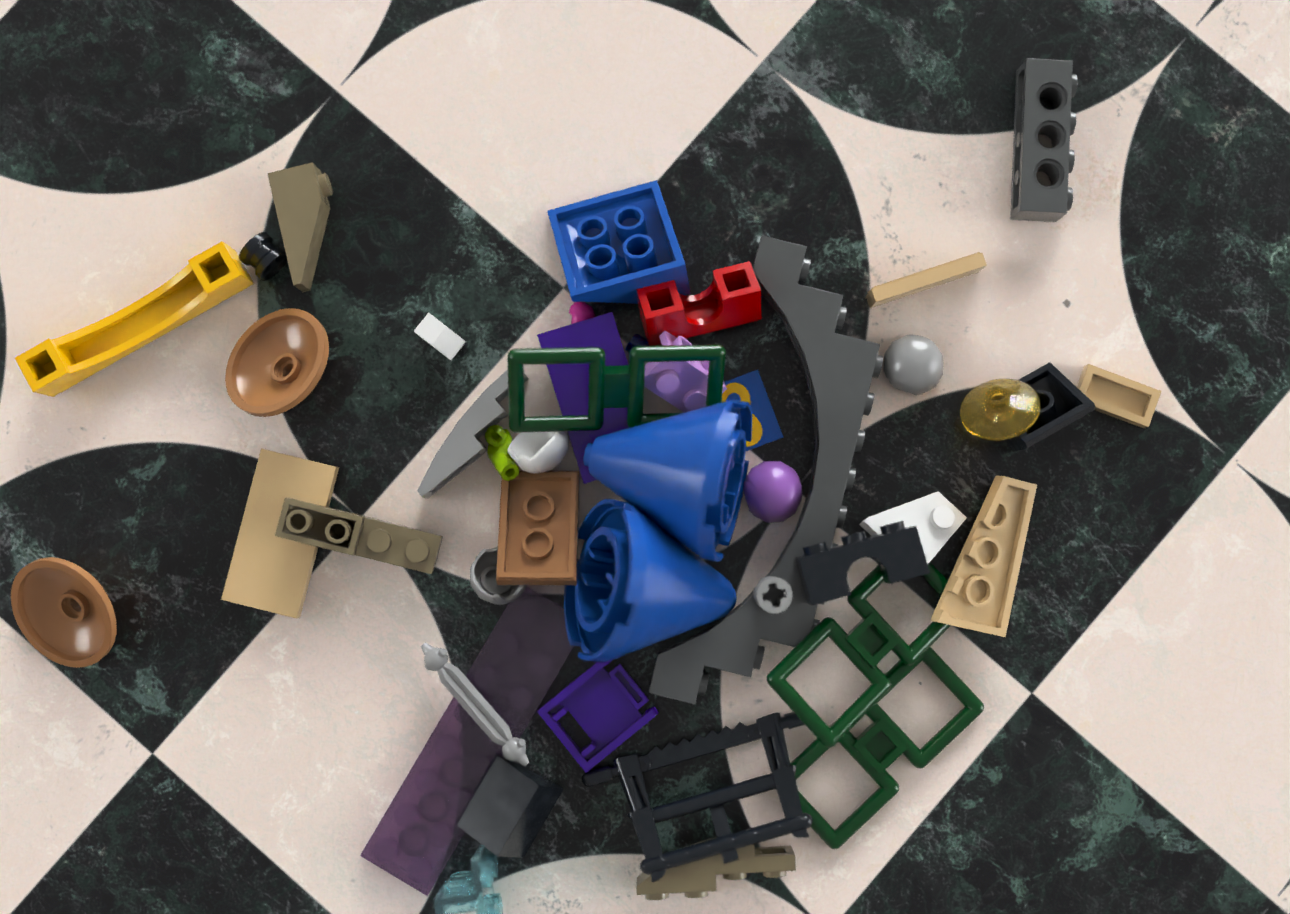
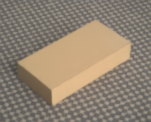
[1076,364,1162,428]

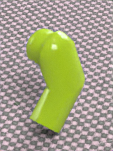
[485,425,519,481]

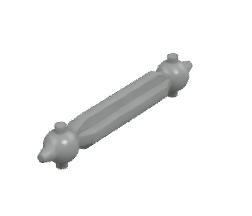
[421,642,529,766]

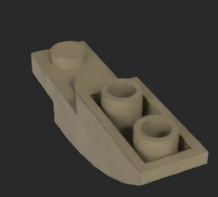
[275,497,443,574]
[636,837,796,900]

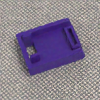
[537,660,659,773]

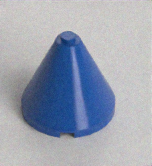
[584,400,752,562]
[564,499,737,662]

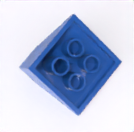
[547,180,691,304]

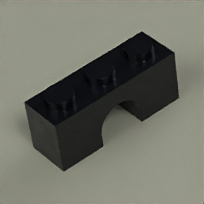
[795,521,930,605]

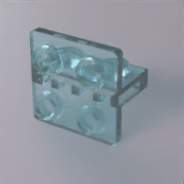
[434,844,503,914]

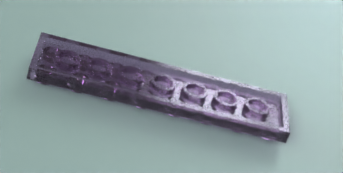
[360,585,574,896]

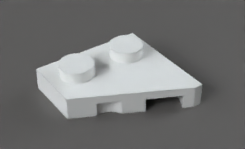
[859,492,967,564]

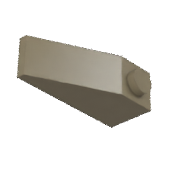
[267,162,333,292]

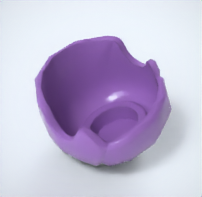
[743,461,802,523]

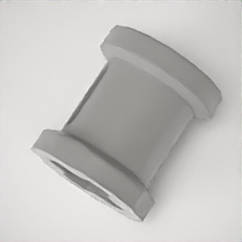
[754,576,793,613]

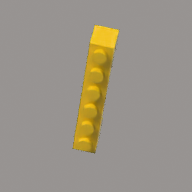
[15,241,254,397]

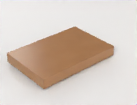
[496,471,580,585]

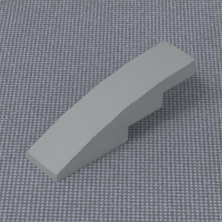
[417,370,529,498]

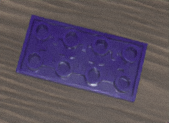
[537,312,630,484]

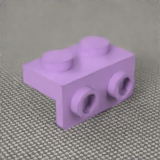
[644,330,727,413]

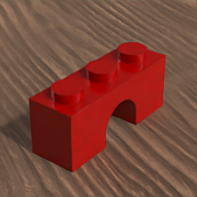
[636,261,762,346]

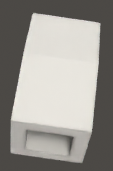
[414,312,466,361]

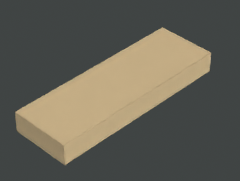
[866,252,987,308]

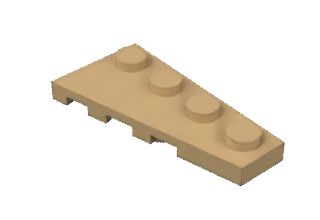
[930,476,1037,637]

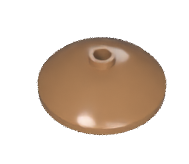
[225,308,329,417]
[11,557,117,668]

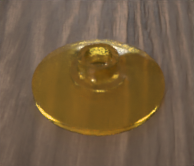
[960,378,1040,441]

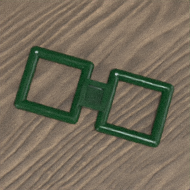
[507,344,726,433]
[766,562,951,748]
[790,647,984,849]

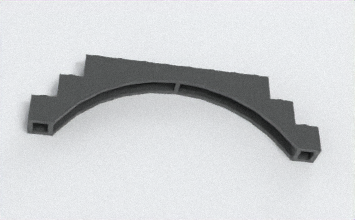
[649,235,883,705]

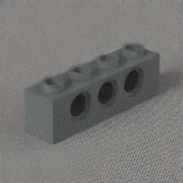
[1010,58,1078,222]

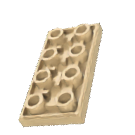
[221,448,339,619]

